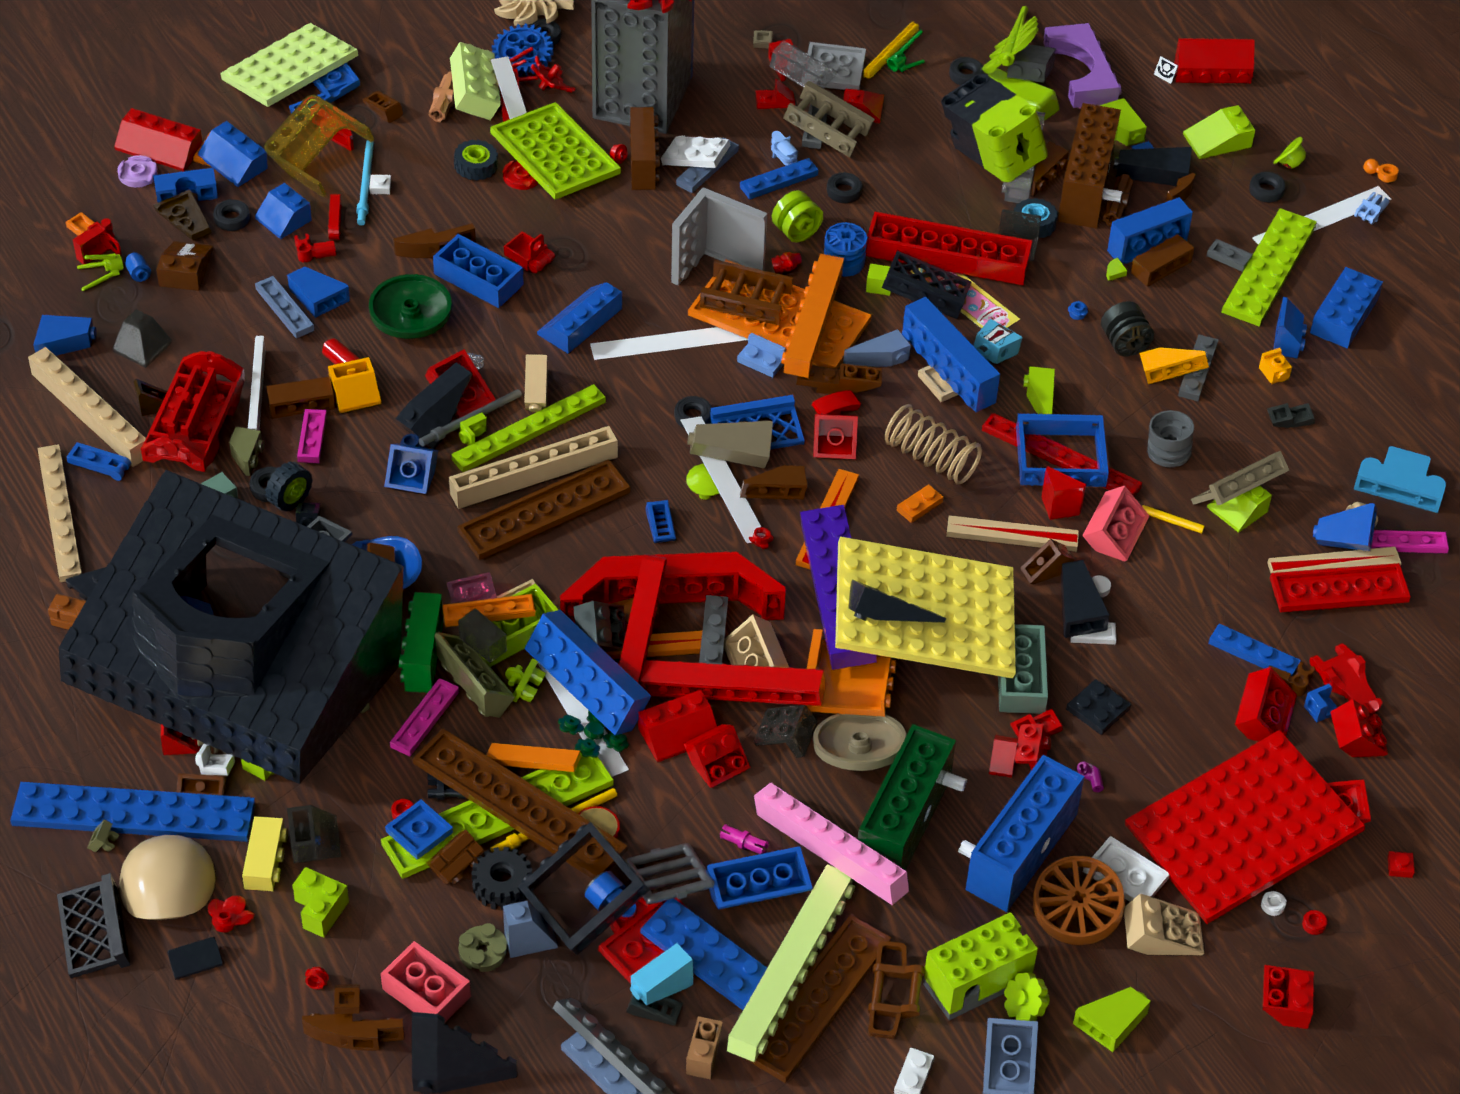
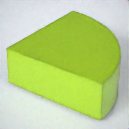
[1106,258,1127,281]

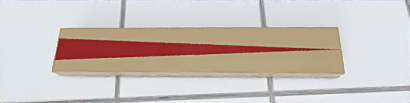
[946,515,1079,552]
[1268,547,1401,573]

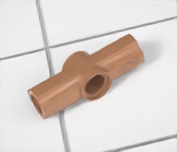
[429,72,455,122]

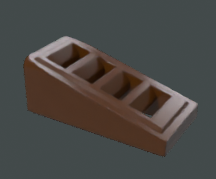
[363,91,403,123]

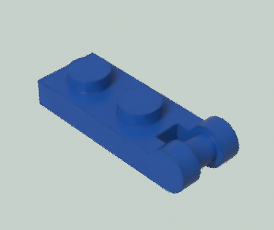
[67,442,132,481]

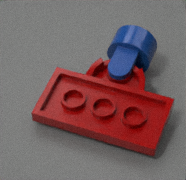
[585,871,687,984]

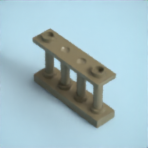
[783,80,875,157]

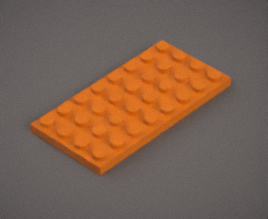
[688,259,872,369]

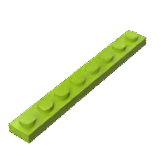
[451,384,606,472]

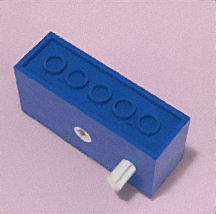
[958,755,1085,912]

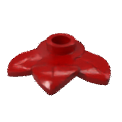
[208,896,255,933]

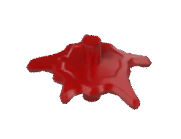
[531,56,575,92]

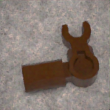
[1269,662,1315,696]

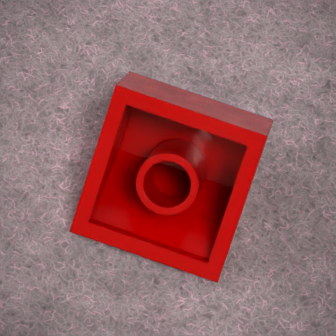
[813,414,858,459]

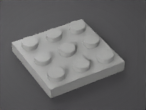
[802,42,866,90]

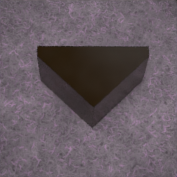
[134,379,167,416]

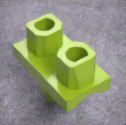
[505,658,546,703]

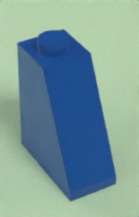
[287,267,350,318]
[33,315,97,356]
[1313,503,1378,551]

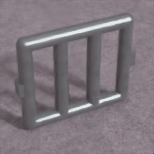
[625,843,715,904]

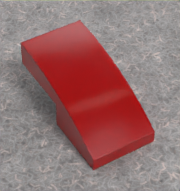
[811,390,861,415]
[1010,709,1063,738]

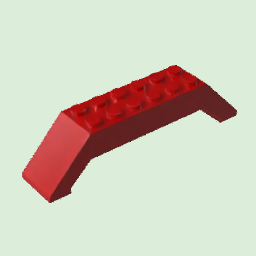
[560,552,786,623]

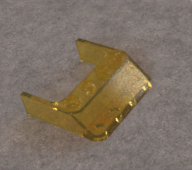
[264,95,375,197]

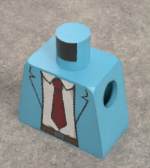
[974,319,1023,364]

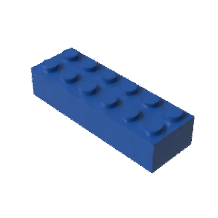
[902,297,1000,412]
[524,610,651,736]

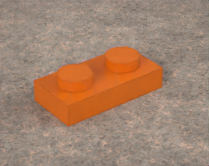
[897,484,943,523]

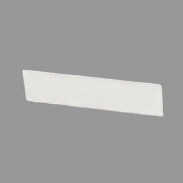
[491,56,527,119]

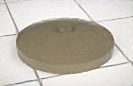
[813,714,906,771]

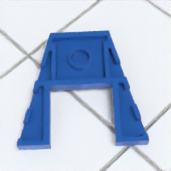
[289,63,360,122]

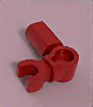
[294,234,336,262]

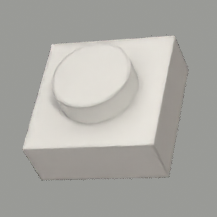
[369,175,391,194]

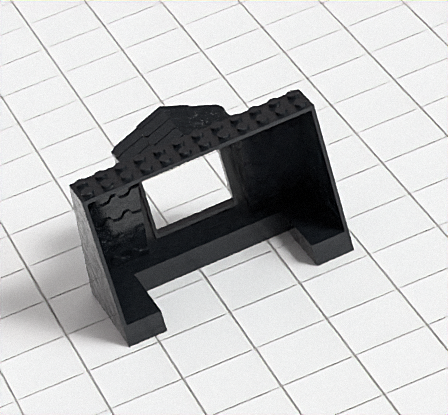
[59,470,404,784]

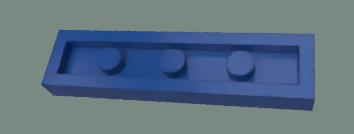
[740,158,818,200]
[1208,624,1301,676]

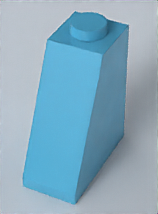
[630,943,693,1005]

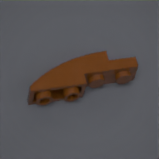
[393,223,476,258]
[796,363,882,394]
[302,1013,404,1051]

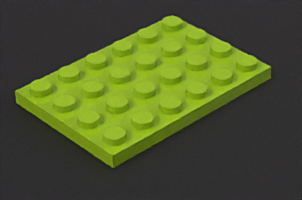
[490,102,621,200]

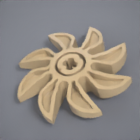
[494,0,574,26]

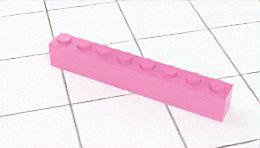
[754,783,909,905]

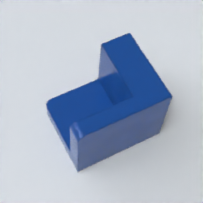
[1304,684,1338,723]

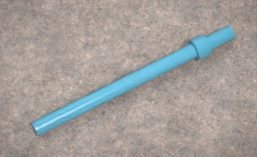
[356,140,374,226]

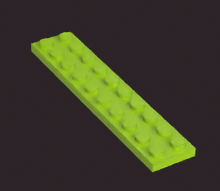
[381,754,613,879]

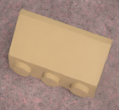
[724,615,789,668]

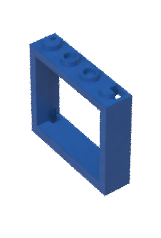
[1016,414,1109,487]

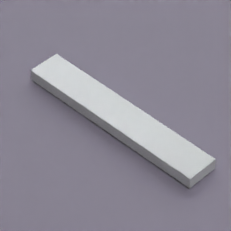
[248,336,266,430]

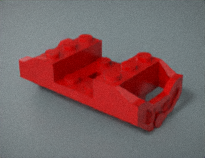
[141,351,245,472]

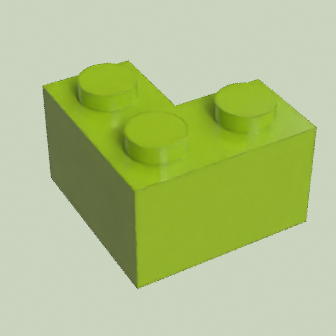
[293,867,349,938]

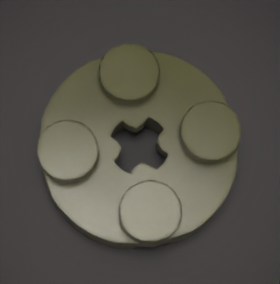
[458,923,507,972]

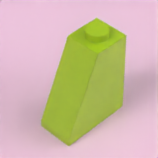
[1099,98,1147,146]
[1073,987,1151,1052]

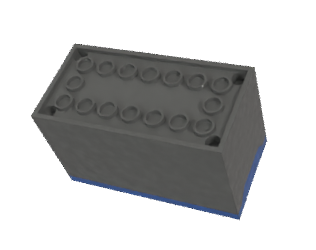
[591,0,694,134]

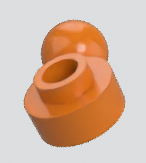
[1363,159,1398,183]

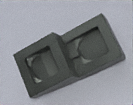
[1267,403,1315,428]

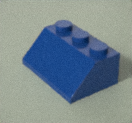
[198,121,267,187]

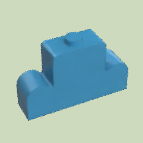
[1354,446,1446,513]

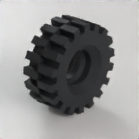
[472,847,532,910]

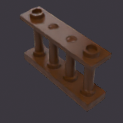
[700,260,793,325]

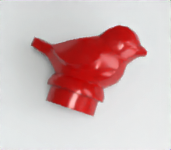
[771,252,802,274]

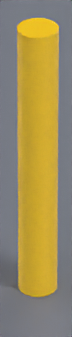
[1142,505,1205,534]

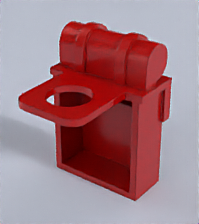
[72,218,122,265]
[504,231,555,274]

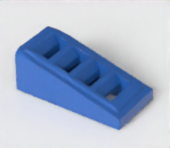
[645,500,676,543]

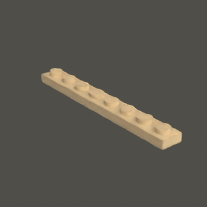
[38,444,82,582]

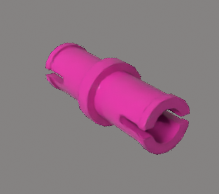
[720,824,769,854]

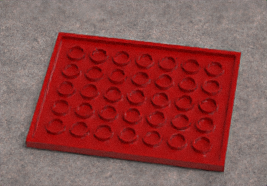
[1125,730,1365,924]

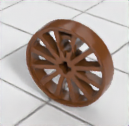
[1033,856,1125,945]

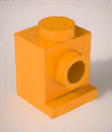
[1259,348,1292,384]

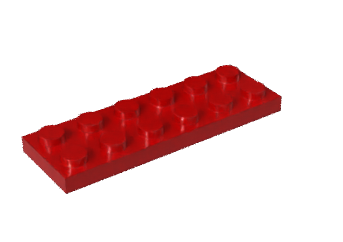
[1270,563,1411,612]

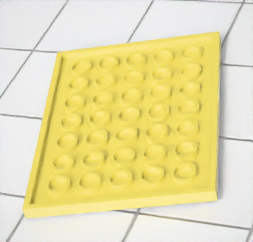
[835,537,1016,678]

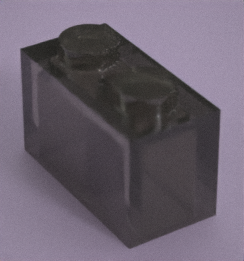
[458,608,507,663]

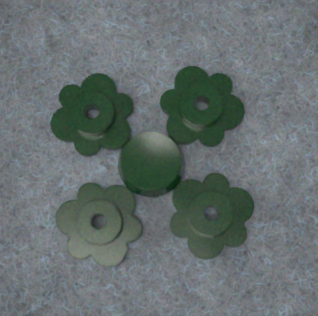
[558,711,629,758]

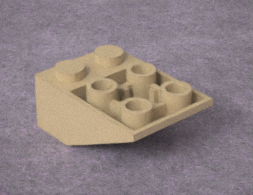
[1124,894,1204,955]

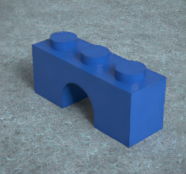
[153,168,218,203]

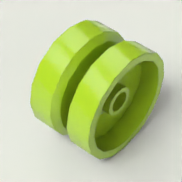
[772,190,823,243]

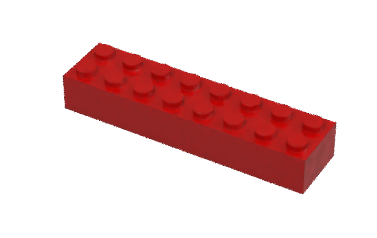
[866,212,1033,285]

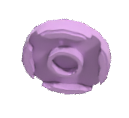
[118,155,158,187]

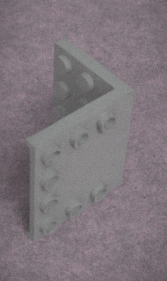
[671,187,767,285]

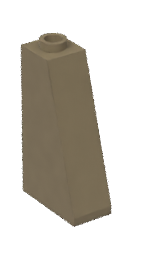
[687,421,773,468]

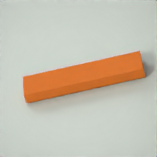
[442,594,535,627]
[486,743,581,772]

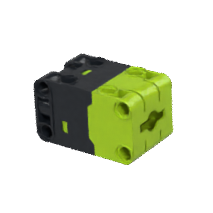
[941,74,1048,182]

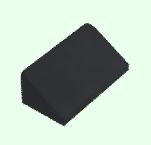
[167,937,223,980]

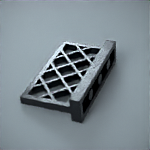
[882,251,972,319]
[57,873,130,978]

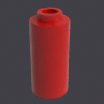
[322,338,360,365]

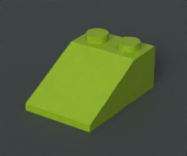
[1183,105,1255,159]

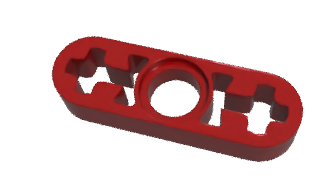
[328,194,341,240]

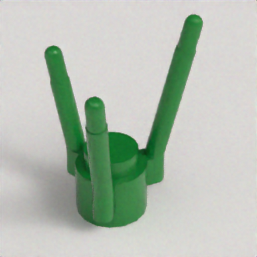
[887,30,925,72]

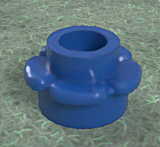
[1068,301,1088,320]

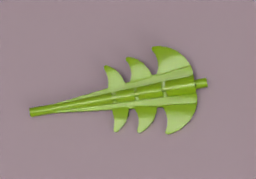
[982,6,1039,74]

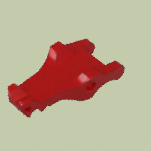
[1309,643,1383,713]

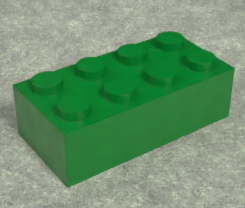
[399,592,444,693]

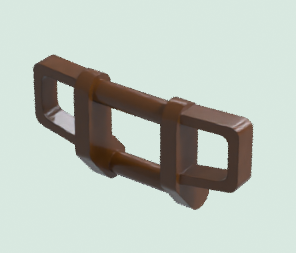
[868,941,925,1039]

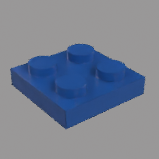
[385,799,453,860]

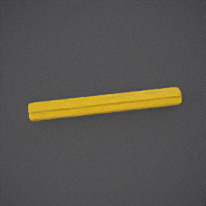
[862,22,919,79]

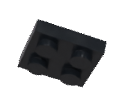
[1066,679,1131,735]

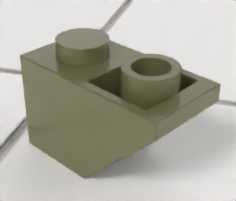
[229,427,264,476]

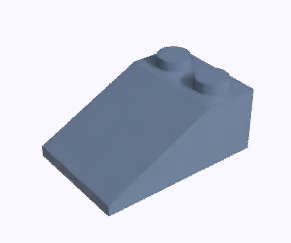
[983,1018,1038,1094]

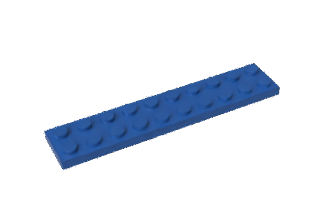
[10,782,255,842]

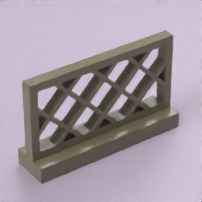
[1191,451,1289,505]

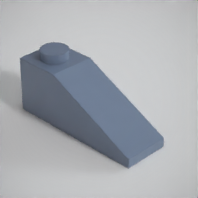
[843,329,911,367]

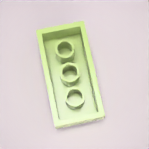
[450,42,501,121]

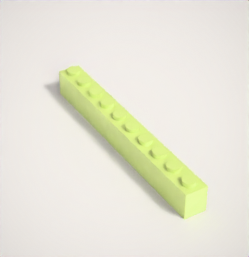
[727,864,855,1062]

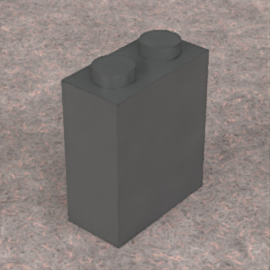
[1007,44,1056,82]

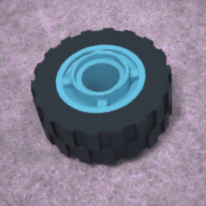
[1013,198,1057,239]

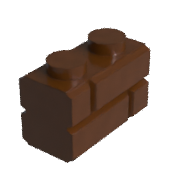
[426,830,484,884]

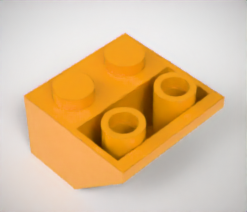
[328,357,381,413]

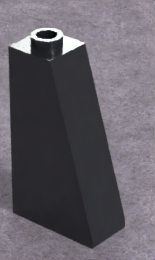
[1113,147,1192,186]
[1060,560,1109,638]

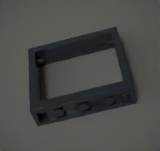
[518,822,650,955]

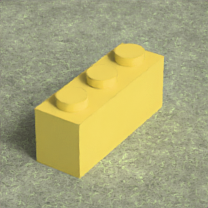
[242,816,288,891]

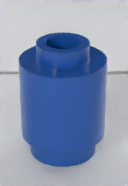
[125,253,151,282]

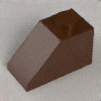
[1020,539,1075,585]

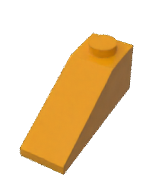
[1140,348,1209,384]

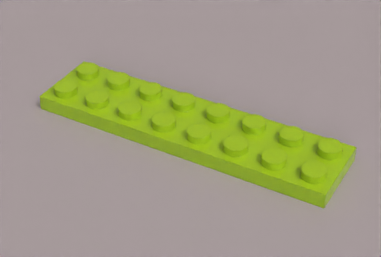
[1222,208,1317,327]

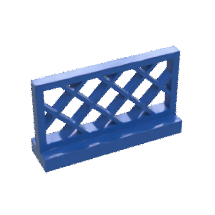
[710,395,805,450]

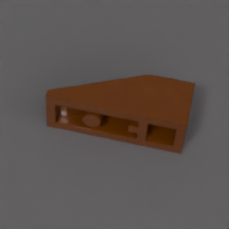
[740,465,807,500]

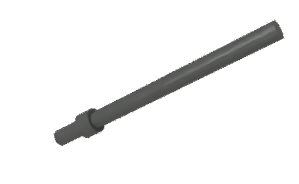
[419,389,522,446]

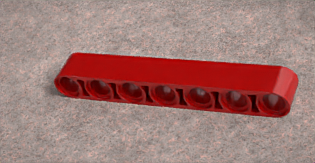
[619,554,667,684]

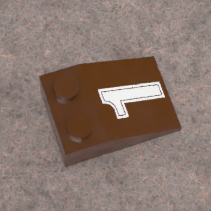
[156,241,214,291]

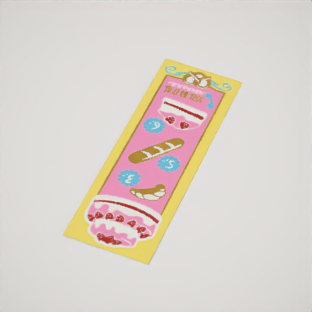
[910,268,1020,328]

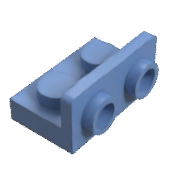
[737,333,786,378]

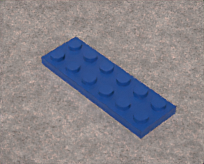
[640,898,767,1010]

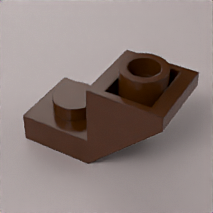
[334,984,360,1014]

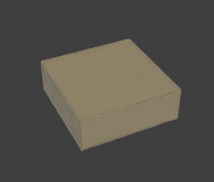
[753,30,773,48]

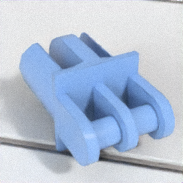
[771,131,798,166]
[1354,192,1389,225]

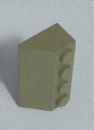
[435,632,515,718]

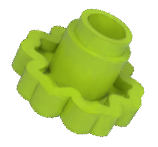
[1004,973,1049,1021]

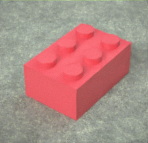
[381,941,471,1022]

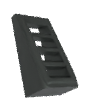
[626,994,683,1026]

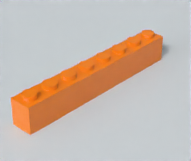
[781,253,844,378]

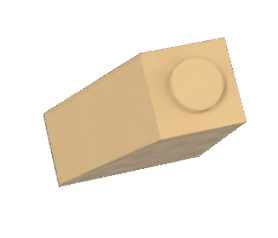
[525,355,548,412]

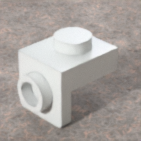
[196,744,235,776]

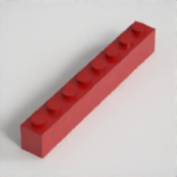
[639,660,826,706]

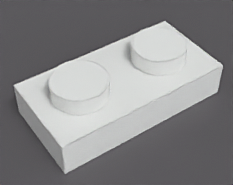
[894,1048,934,1094]

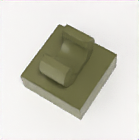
[87,820,119,852]

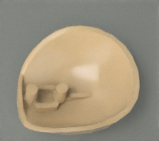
[119,835,215,920]

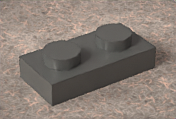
[1207,239,1253,272]

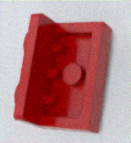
[1015,724,1051,770]

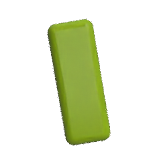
[988,68,1060,121]

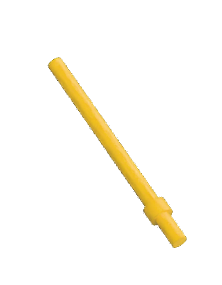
[490,788,617,853]

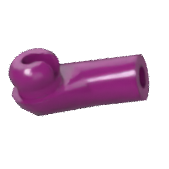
[1077,761,1104,792]

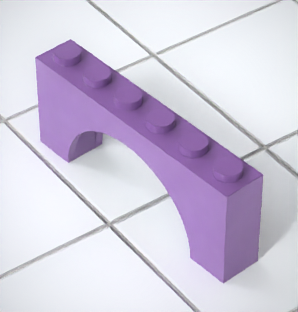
[1044,23,1121,108]

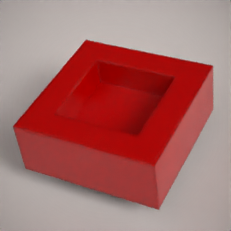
[1387,851,1414,878]

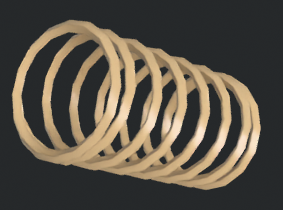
[885,404,982,485]

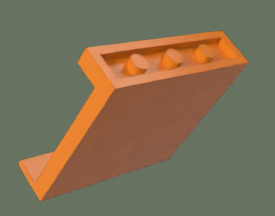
[803,629,896,717]

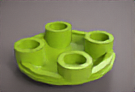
[686,464,720,500]

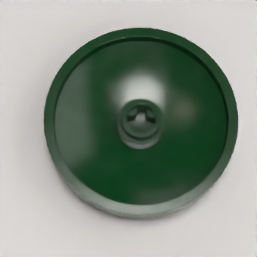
[369,274,452,339]

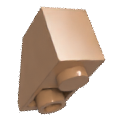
[686,1016,722,1079]

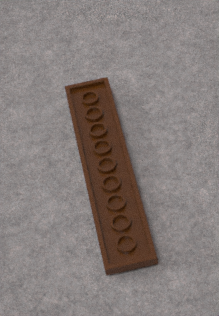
[413,728,628,879]

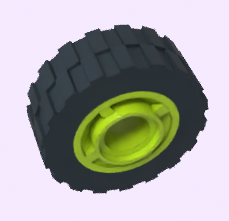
[454,140,498,180]
[265,461,313,512]

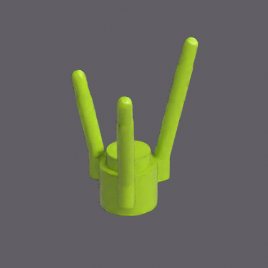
[77,253,123,291]

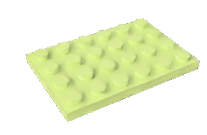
[221,23,358,107]

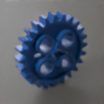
[492,23,553,77]

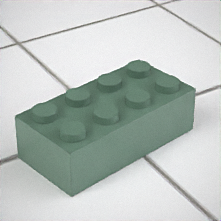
[998,624,1048,714]

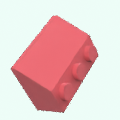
[1082,486,1149,561]

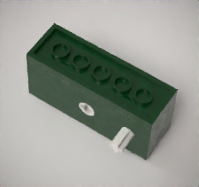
[858,724,967,871]

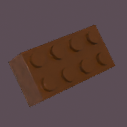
[630,107,659,190]

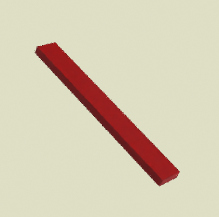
[982,413,1142,497]

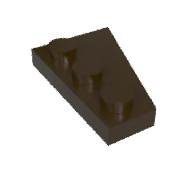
[153,189,212,241]

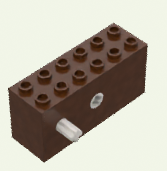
[1058,103,1122,229]

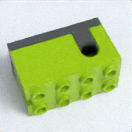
[923,912,1038,1020]

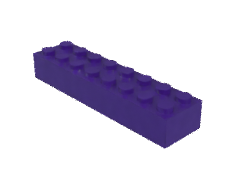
[800,505,877,670]

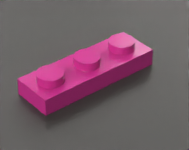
[297,409,327,463]

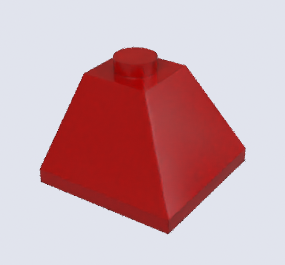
[843,89,884,123]

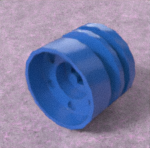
[824,222,867,277]

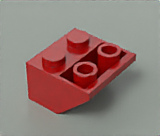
[1330,699,1388,757]
[684,724,750,788]
[1262,965,1314,1029]

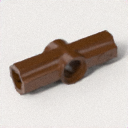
[1103,174,1133,226]

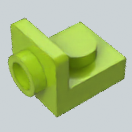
[459,412,486,446]

